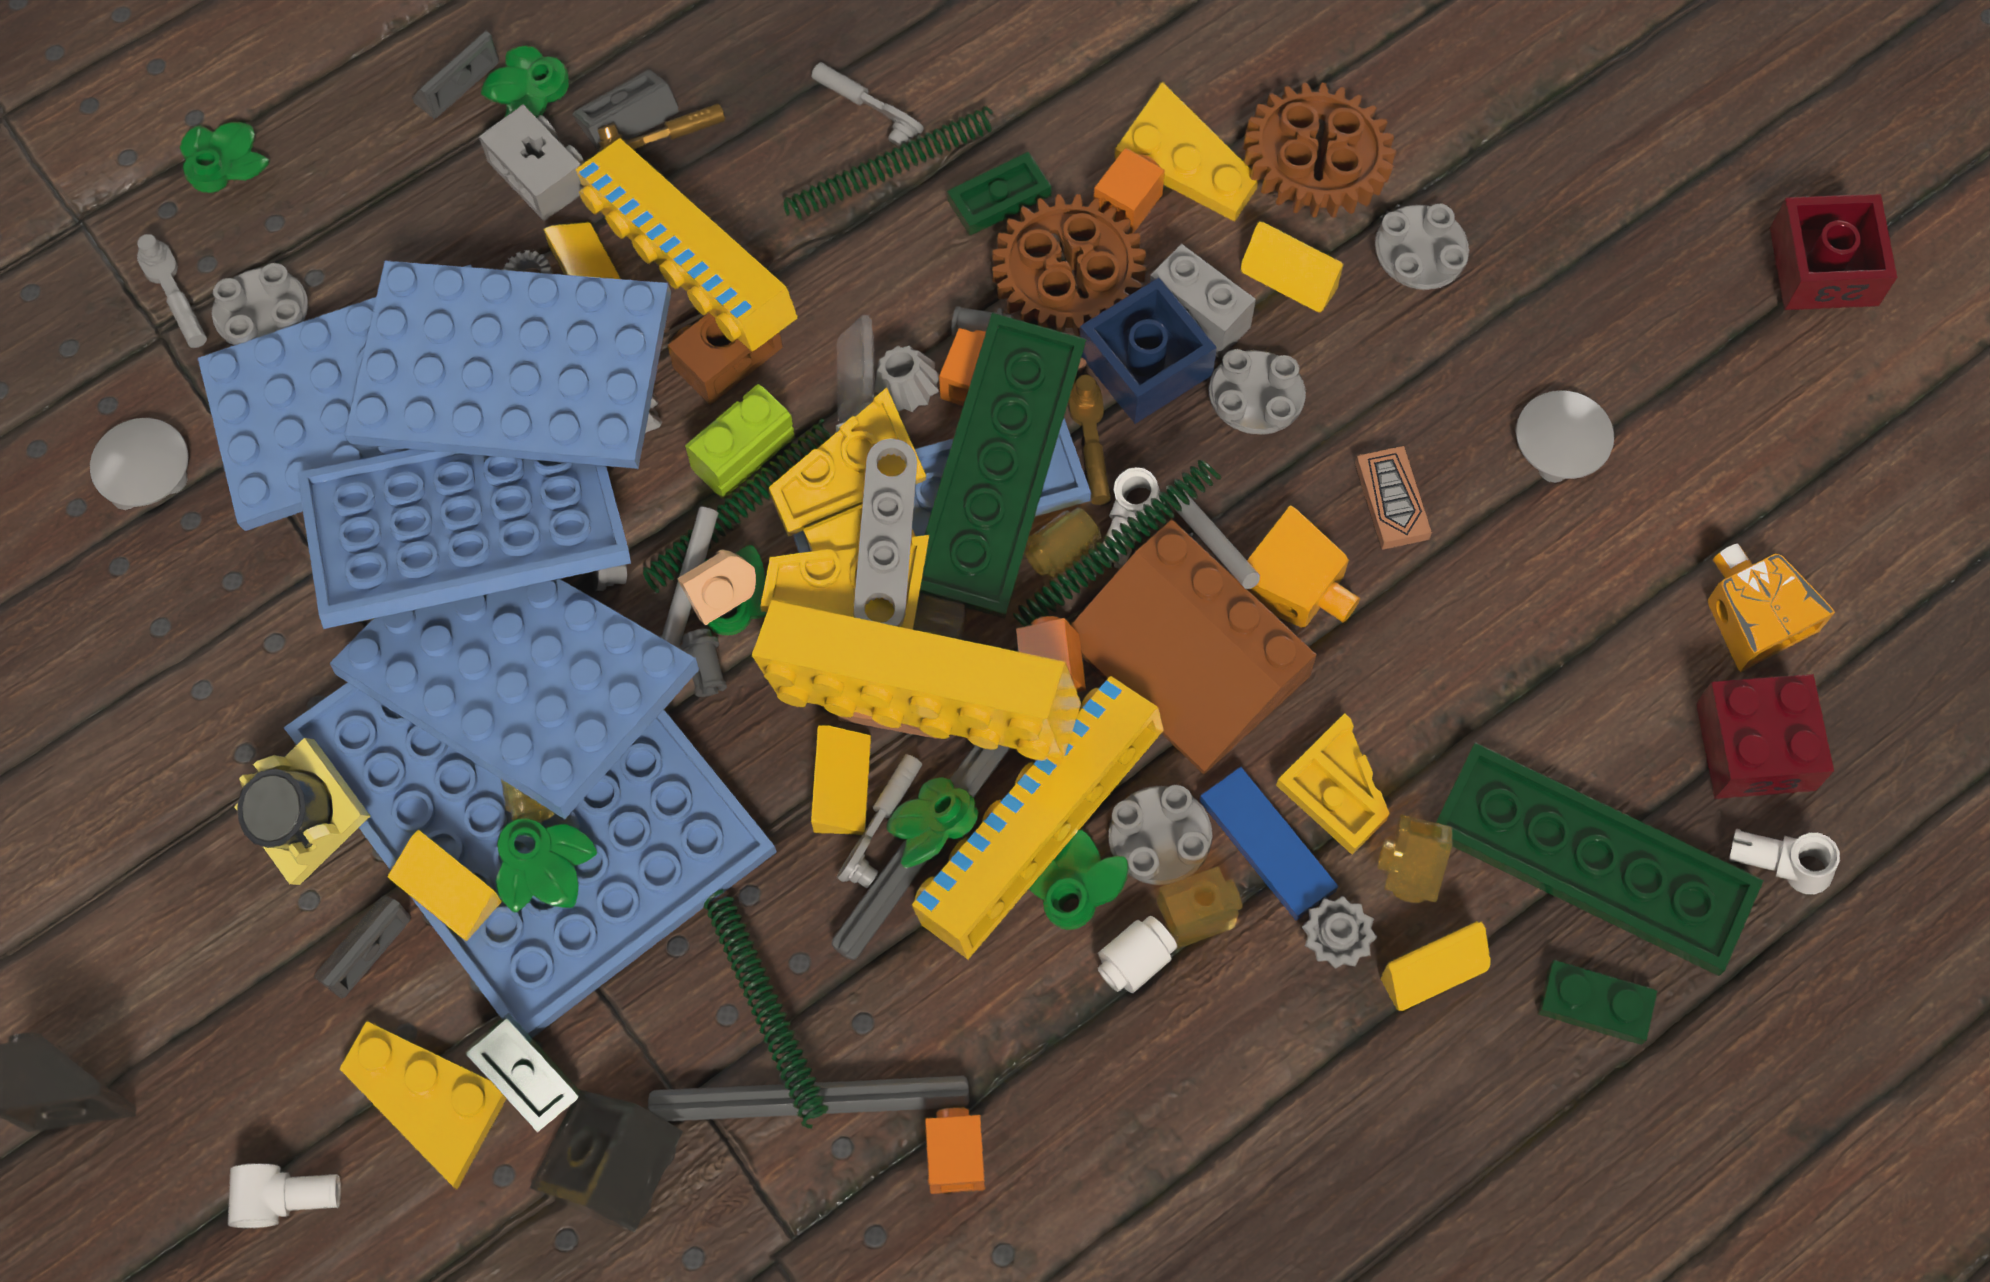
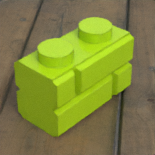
[685,384,795,499]

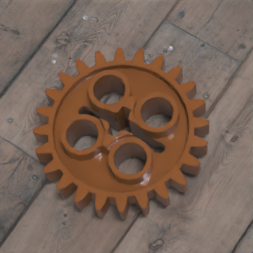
[1243,83,1396,218]
[992,194,1146,337]

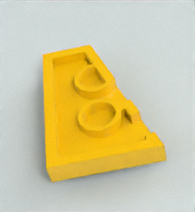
[1115,82,1259,222]
[769,388,926,537]
[761,535,929,630]
[339,1021,507,1190]

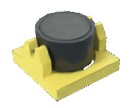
[234,738,370,885]

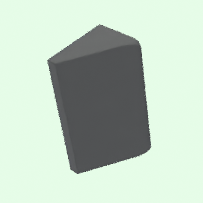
[412,31,499,119]
[573,70,679,151]
[314,896,411,999]

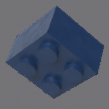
[1080,277,1217,424]

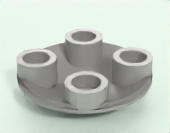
[1375,204,1469,290]
[212,263,308,345]
[1209,349,1306,434]
[1515,391,1614,483]
[90,418,189,510]
[1109,785,1212,885]

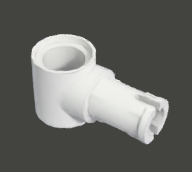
[1098,467,1162,569]
[1729,829,1840,894]
[228,1164,341,1228]

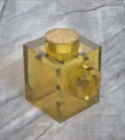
[1377,814,1452,903]
[1157,866,1242,949]

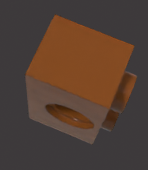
[667,312,783,405]

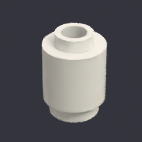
[1098,916,1177,993]

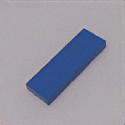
[1200,767,1338,921]

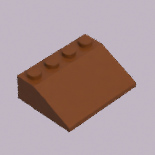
[1071,520,1317,775]

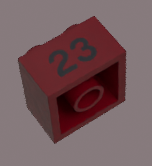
[1770,194,1898,310]
[1696,674,1834,799]

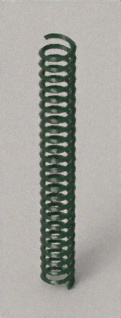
[784,106,994,220]
[643,419,832,593]
[1013,460,1221,627]
[703,889,829,1129]

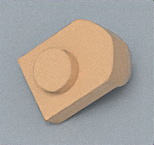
[677,550,756,625]

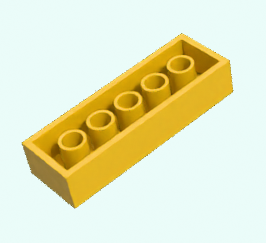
[752,600,1081,760]

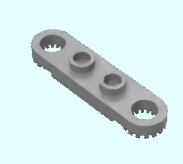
[854,438,917,627]

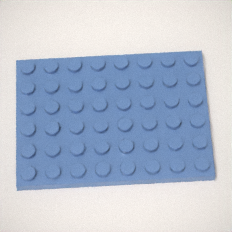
[284,682,776,1038]

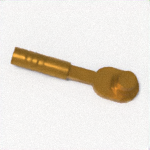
[598,104,725,153]
[1069,375,1110,505]

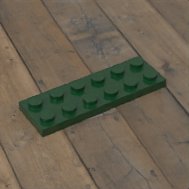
[920,313,1086,619]
[1430,743,1764,976]

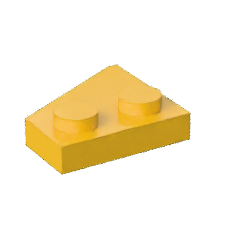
[1276,713,1390,855]

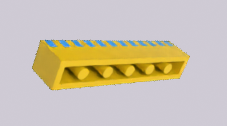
[575,138,798,352]
[911,676,1164,959]

